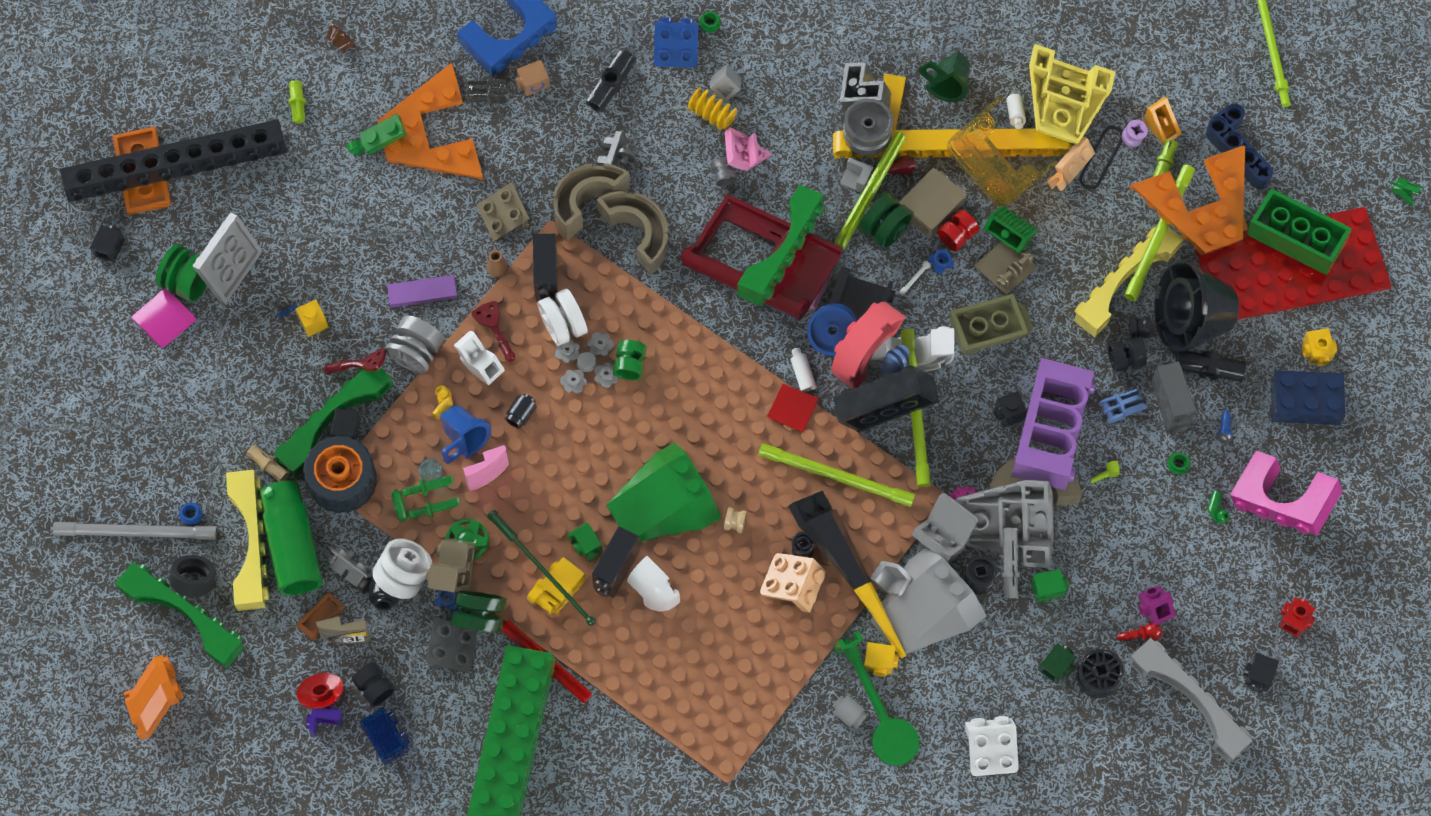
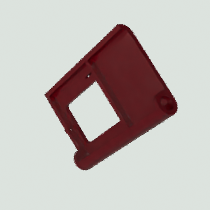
[680,194,843,321]

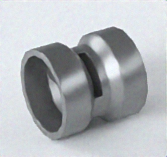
[710,157,737,187]

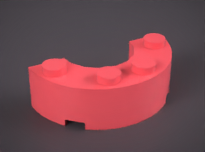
[831,302,906,389]

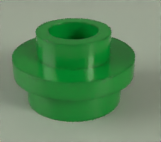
[699,11,721,33]
[1167,452,1191,475]

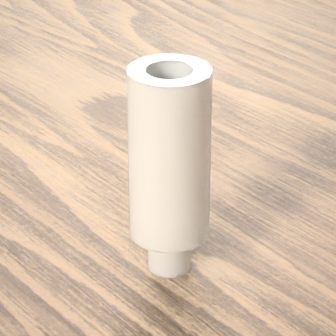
[1006,94,1026,129]
[790,348,817,393]

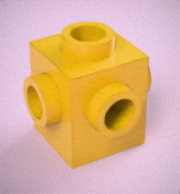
[1302,328,1337,366]

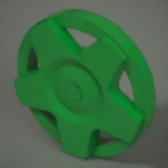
[445,519,489,561]

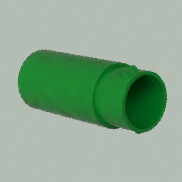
[260,481,323,596]

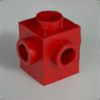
[1278,597,1316,638]

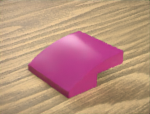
[131,288,197,349]

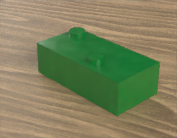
[1247,188,1352,275]

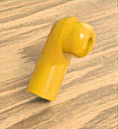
[431,385,453,421]

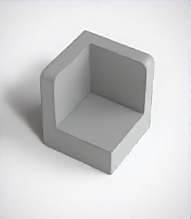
[710,64,742,103]
[840,158,873,193]
[870,561,913,597]

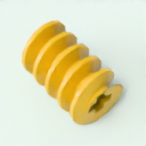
[688,87,738,130]

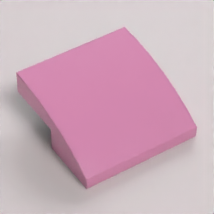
[463,445,509,492]

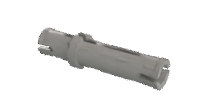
[1001,528,1020,598]

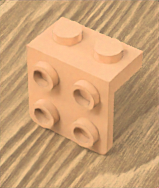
[760,553,826,613]

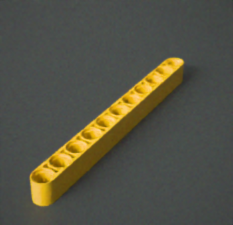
[833,128,1073,159]

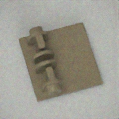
[477,182,530,242]
[974,242,1037,295]

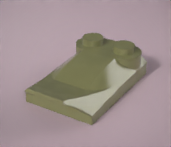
[949,294,1033,355]

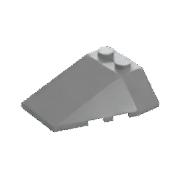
[956,480,1054,568]
[870,547,987,654]

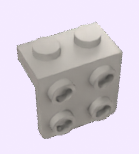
[912,493,978,562]

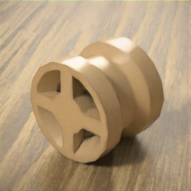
[724,507,747,534]

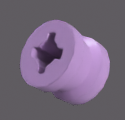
[1122,120,1148,147]

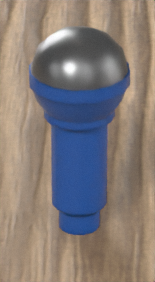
[1216,410,1233,444]

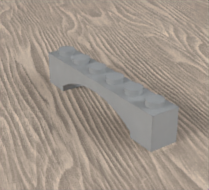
[1128,638,1253,764]

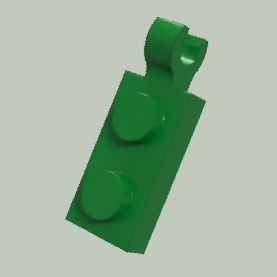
[346,114,407,156]

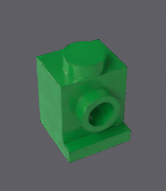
[568,522,603,562]

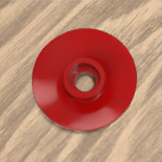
[296,673,344,709]

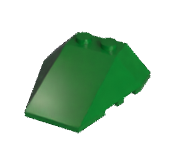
[606,443,721,542]

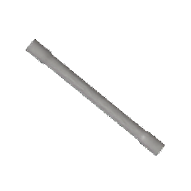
[53,522,218,540]

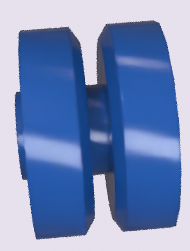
[807,303,858,356]

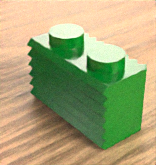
[983,205,1038,254]

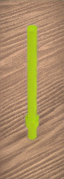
[1257,0,1291,108]

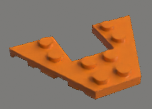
[377,63,483,180]
[1129,145,1245,255]

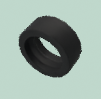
[170,555,216,597]

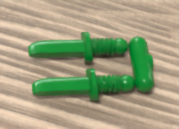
[391,475,460,522]

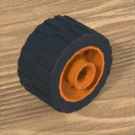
[303,436,377,513]

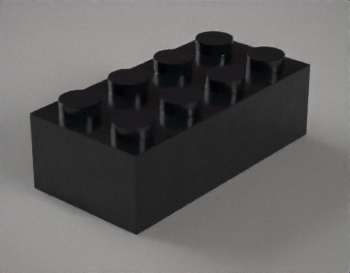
[833,366,940,432]

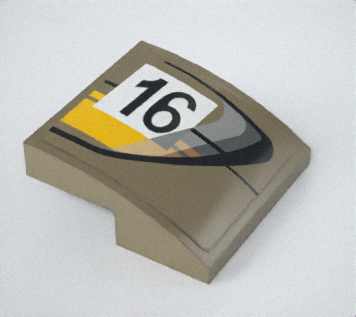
[316,616,371,644]

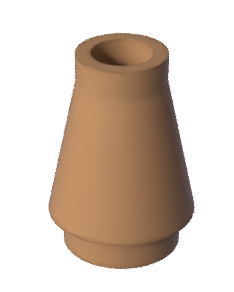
[486,250,508,277]

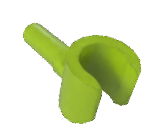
[1090,461,1120,484]

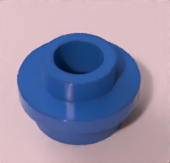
[179,503,203,526]

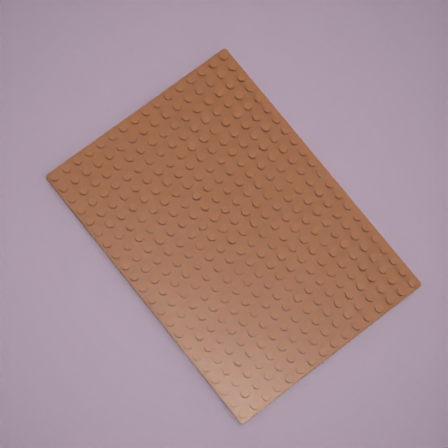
[355,221,944,783]

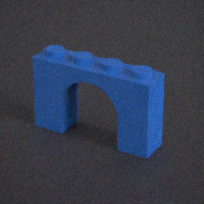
[456,0,557,76]

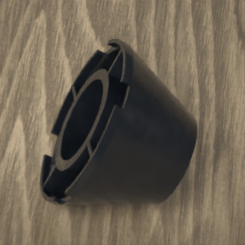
[1154,261,1239,352]

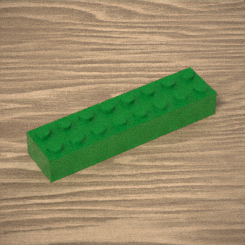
[467,645,556,816]

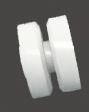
[537,288,588,346]
[373,539,432,599]

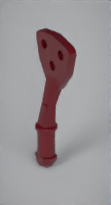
[471,301,515,362]
[323,348,387,375]

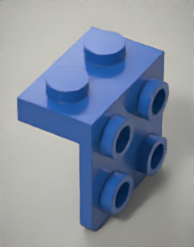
[654,17,699,68]

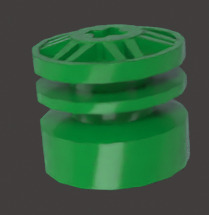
[155,244,207,303]

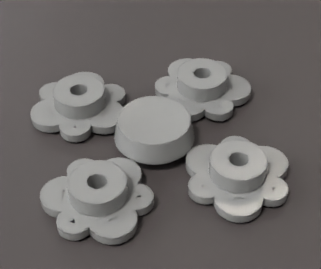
[555,332,618,394]

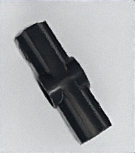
[586,50,636,112]
[1175,351,1246,382]

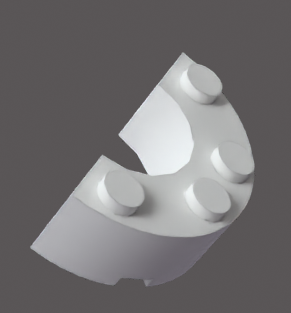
[869,326,954,372]

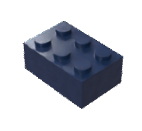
[1271,370,1345,425]

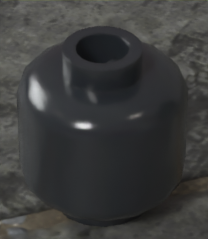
[369,578,399,610]

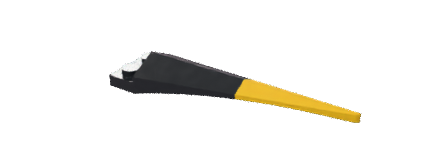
[788,490,906,658]

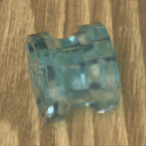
[419,459,443,482]

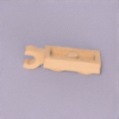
[1048,137,1095,191]

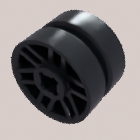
[1077,649,1123,698]

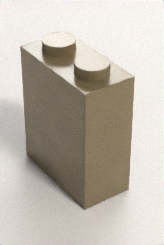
[898,167,967,239]

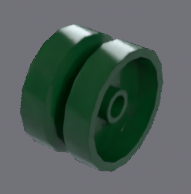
[858,192,914,250]
[451,590,507,632]

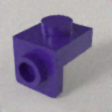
[306,706,343,737]

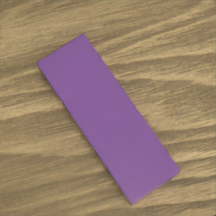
[387,275,457,308]

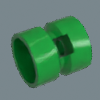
[613,340,647,381]

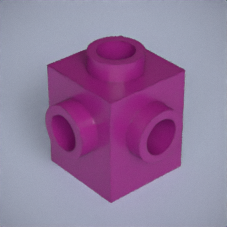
[1138,586,1176,626]

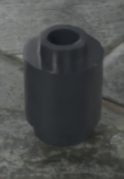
[505,394,537,429]

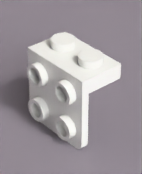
[965,716,1018,776]

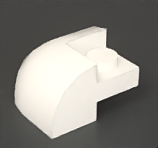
[627,556,680,611]

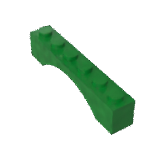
[738,185,825,307]
[274,367,394,479]
[115,562,244,670]

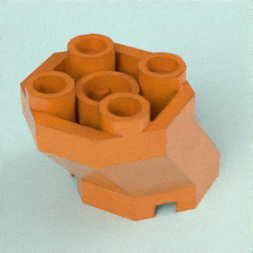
[124,654,184,740]

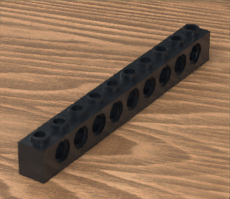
[60,119,287,202]

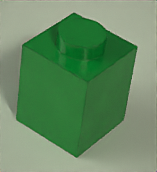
[1031,569,1069,603]

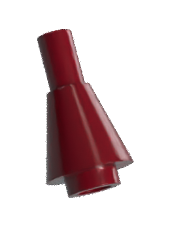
[874,154,916,175]

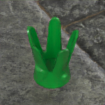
[1389,177,1424,207]

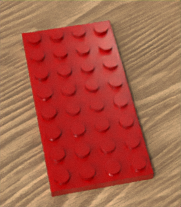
[1195,207,1391,320]

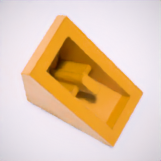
[1143,97,1182,145]

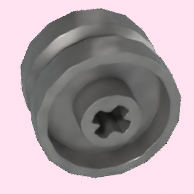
[843,98,893,156]

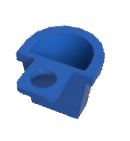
[440,406,491,464]

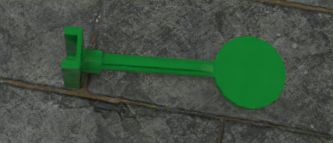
[833,631,919,766]

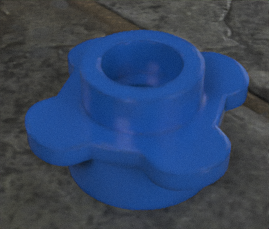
[928,249,954,274]
[435,590,457,611]

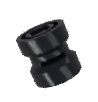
[791,532,815,558]

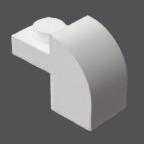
[454,331,505,385]

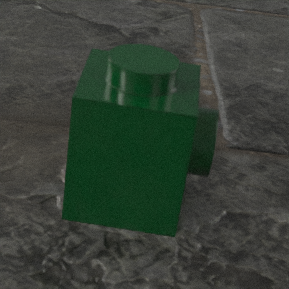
[1038,643,1076,684]

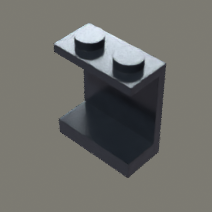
[829,266,896,320]

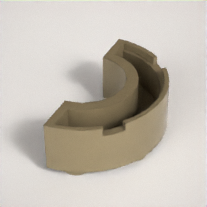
[553,163,630,242]
[597,191,668,275]
[990,458,1082,505]

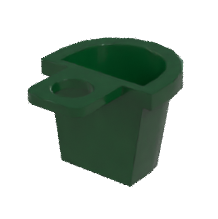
[918,50,970,103]

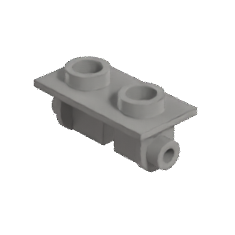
[327,548,373,589]

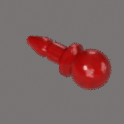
[1116,622,1162,642]

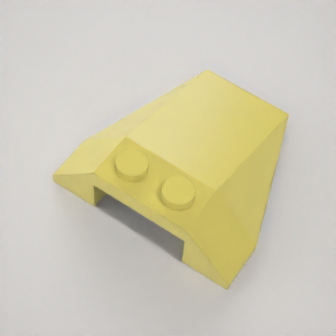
[1029,44,1115,145]

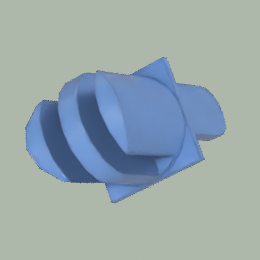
[878,345,909,379]
[1099,388,1147,424]

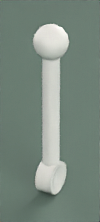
[899,260,931,296]

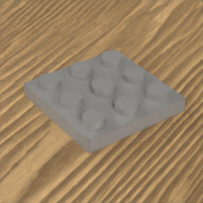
[193,212,263,304]

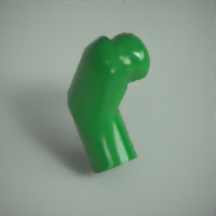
[1207,491,1230,524]

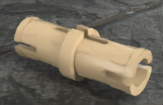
[246,444,290,482]

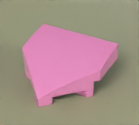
[725,127,771,171]

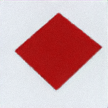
[767,384,819,432]

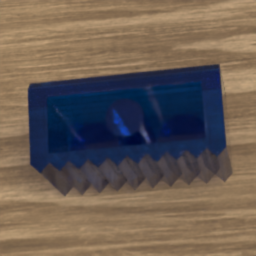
[359,707,410,766]

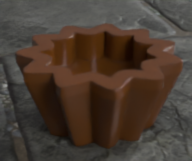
[326,23,356,52]

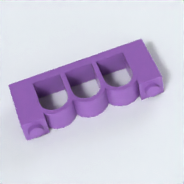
[1011,358,1097,490]

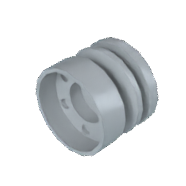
[385,315,445,374]

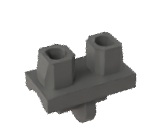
[597,131,636,168]

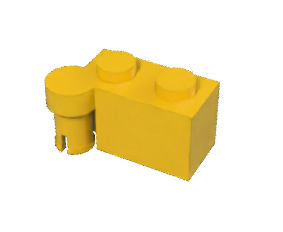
[527,557,586,615]

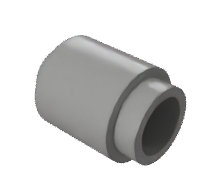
[832,695,868,729]

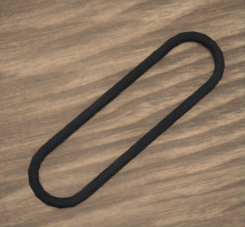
[1079,126,1123,190]

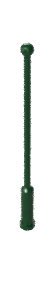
[487,510,596,626]

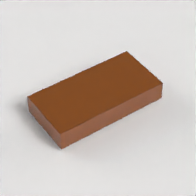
[296,591,346,641]

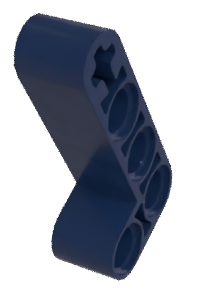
[1206,104,1273,189]

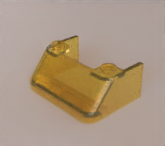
[947,95,1058,207]

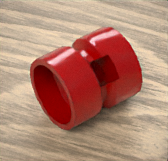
[937,210,979,252]

